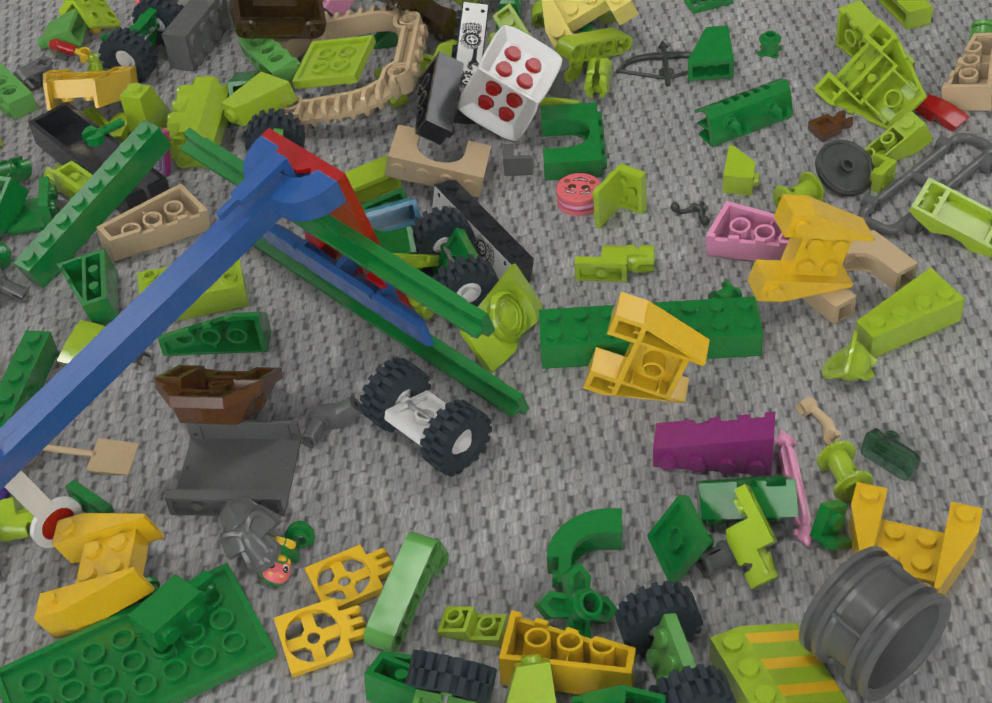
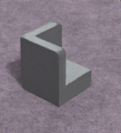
[503,144,534,176]

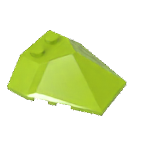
[813,18,927,129]

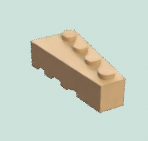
[942,33,992,111]
[96,183,211,262]

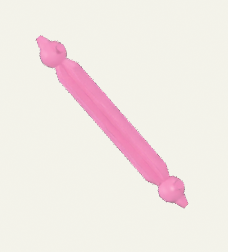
[774,430,813,547]

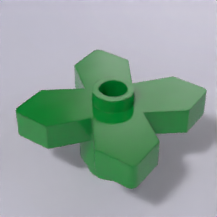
[534,563,618,639]

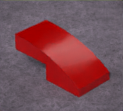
[915,94,969,132]

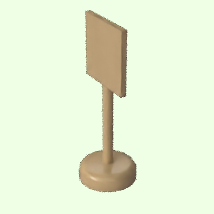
[27,438,139,476]

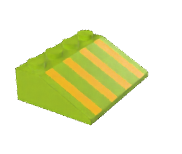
[709,623,849,703]

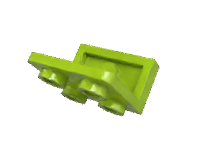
[58,0,121,29]
[592,163,647,229]

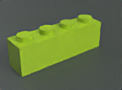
[878,0,933,30]
[344,155,402,204]

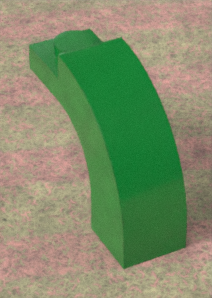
[546,508,623,593]

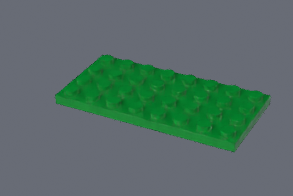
[0,563,277,703]

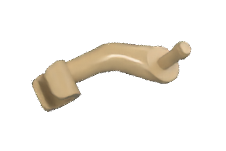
[796,397,841,446]

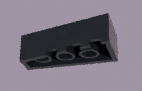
[415,51,464,145]

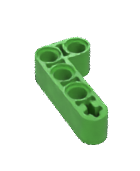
[364,531,449,653]

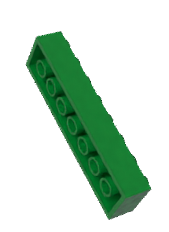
[539,296,763,369]

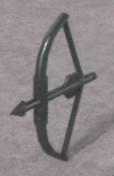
[616,40,692,87]

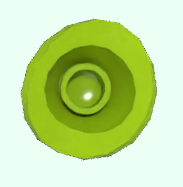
[821,330,878,381]

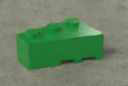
[57,248,119,325]
[364,651,484,703]

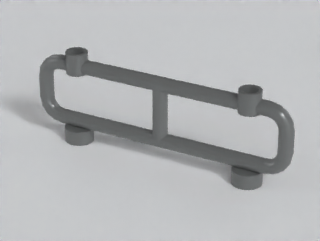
[858,133,992,236]

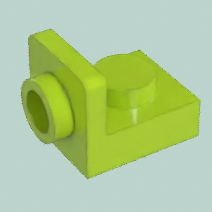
[870,153,897,193]

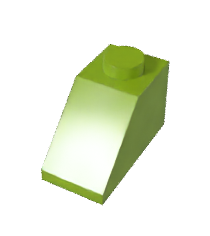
[723,145,760,195]

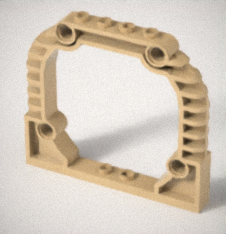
[274,4,428,132]

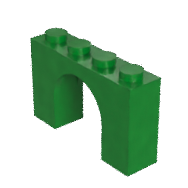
[541,102,607,181]

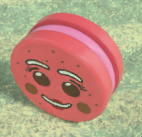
[556,173,601,216]

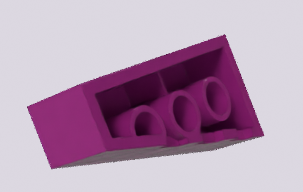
[653,411,776,477]

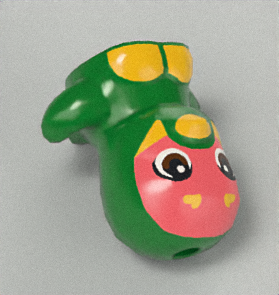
[259,535,300,587]

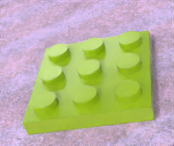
[292,35,376,89]

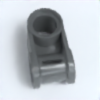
[13,56,53,91]

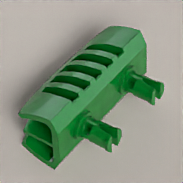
[694,78,793,147]

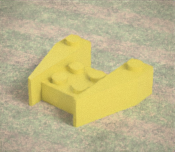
[542,0,639,48]

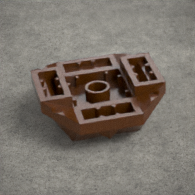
[155,365,283,425]

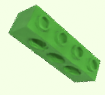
[237,38,300,84]
[0,62,38,120]

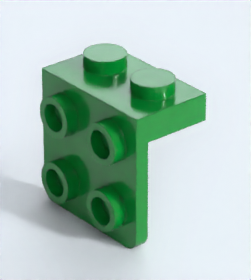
[6,176,58,236]

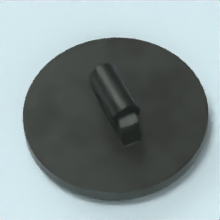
[815,139,875,197]

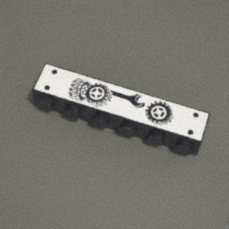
[451,1,489,124]
[432,180,534,283]

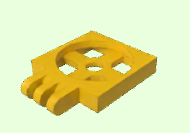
[304,544,393,617]
[274,598,366,678]

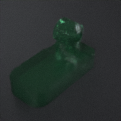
[860,428,921,481]

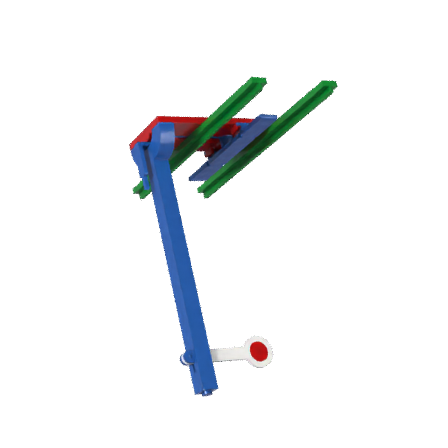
[0,128,530,548]

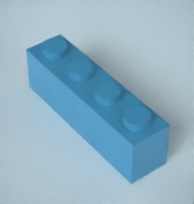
[364,197,421,231]

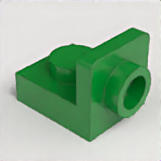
[809,500,852,551]

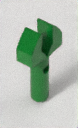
[82,118,125,146]

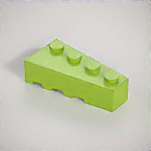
[835,0,915,70]
[855,267,965,357]

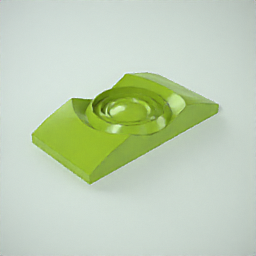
[909,177,992,258]
[459,263,543,373]

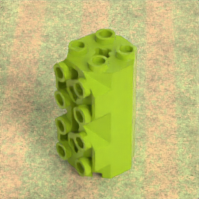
[163,76,229,168]

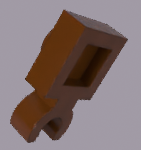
[808,110,854,141]

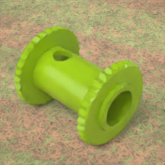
[773,171,824,208]
[816,441,874,501]

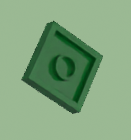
[647,494,714,583]

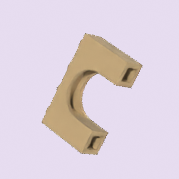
[385,124,491,197]
[802,230,918,325]

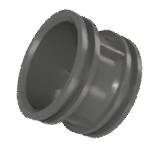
[799,546,951,702]

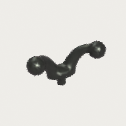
[670,201,710,226]

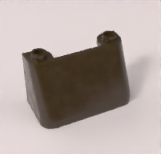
[229,0,326,39]

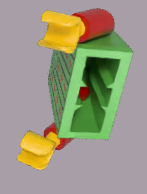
[37,8,101,63]

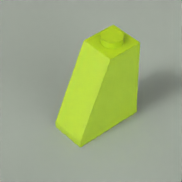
[221,72,297,127]
[120,82,171,133]
[504,654,556,703]

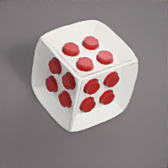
[458,25,563,141]

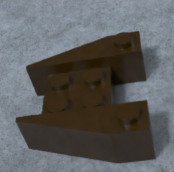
[376,0,460,42]

